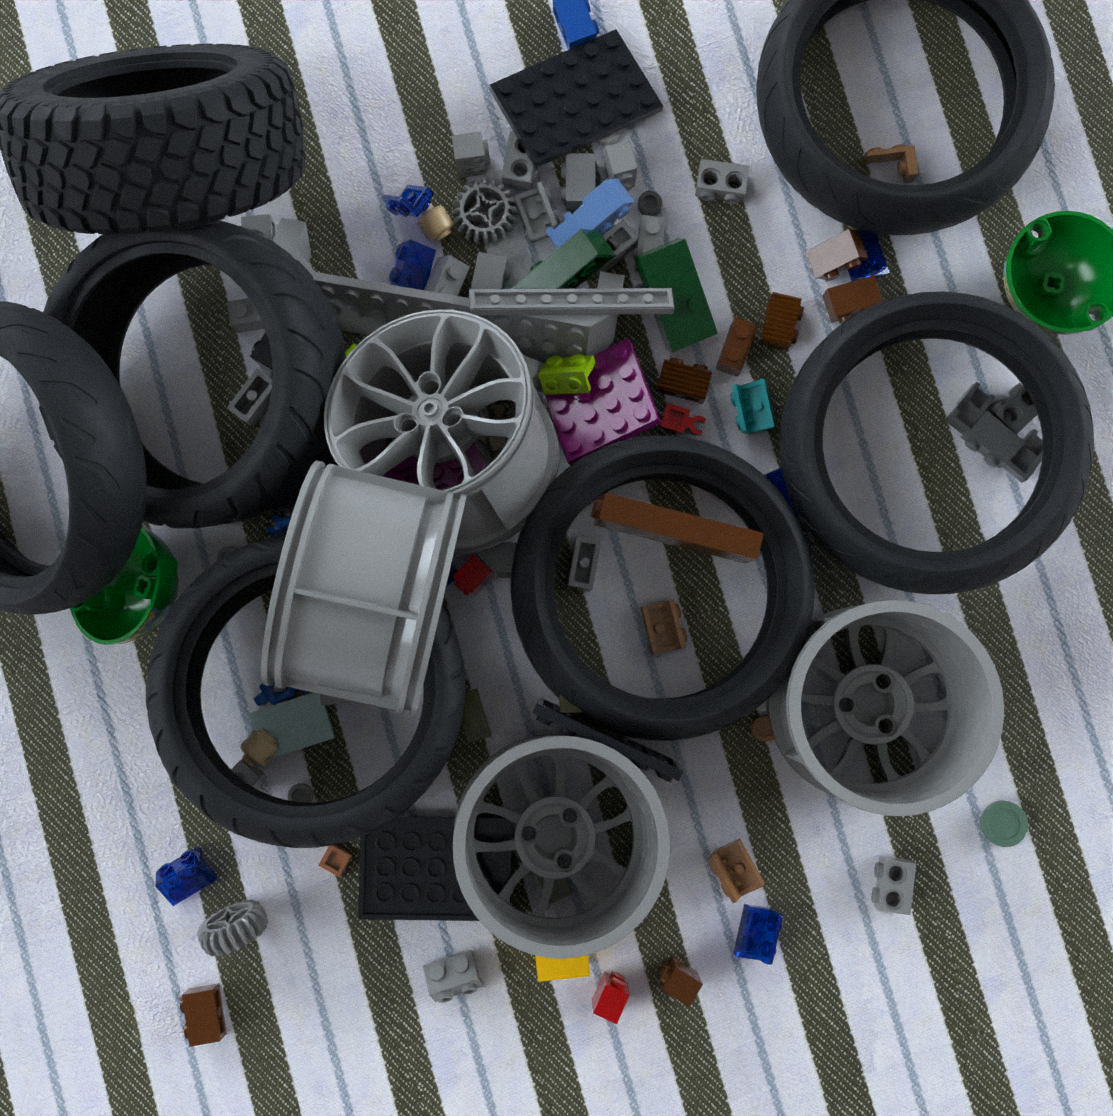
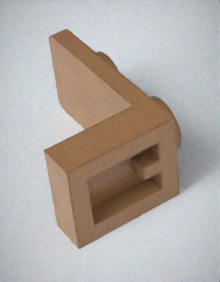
[862,144,919,183]

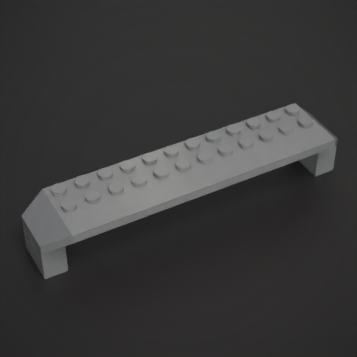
[273,218,625,363]

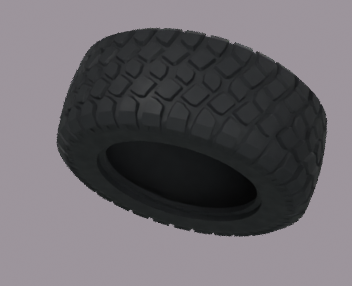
[0,43,305,234]

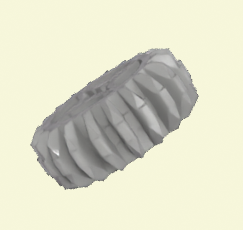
[452,178,518,246]
[197,900,268,956]

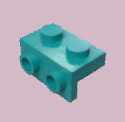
[730,379,777,435]

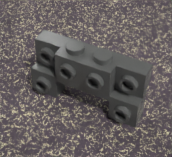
[945,382,1043,483]

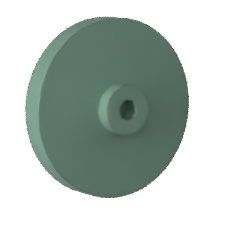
[981,801,1028,847]

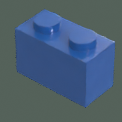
[553,0,599,50]

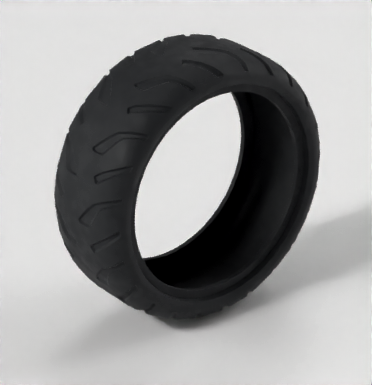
[37,220,346,529]
[146,535,466,848]

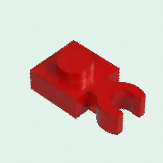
[659,403,706,436]

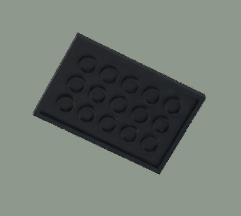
[489,29,663,168]
[533,697,683,783]
[358,816,512,921]

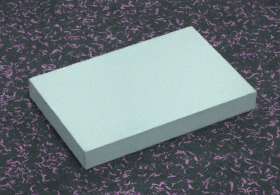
[249,692,336,759]

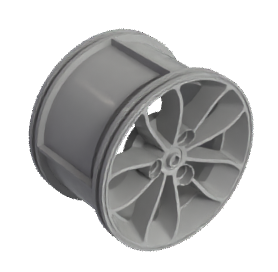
[324,309,559,555]
[261,460,467,718]
[766,600,1004,816]
[453,734,670,959]

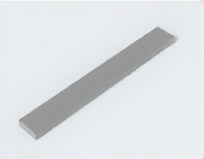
[469,288,674,315]

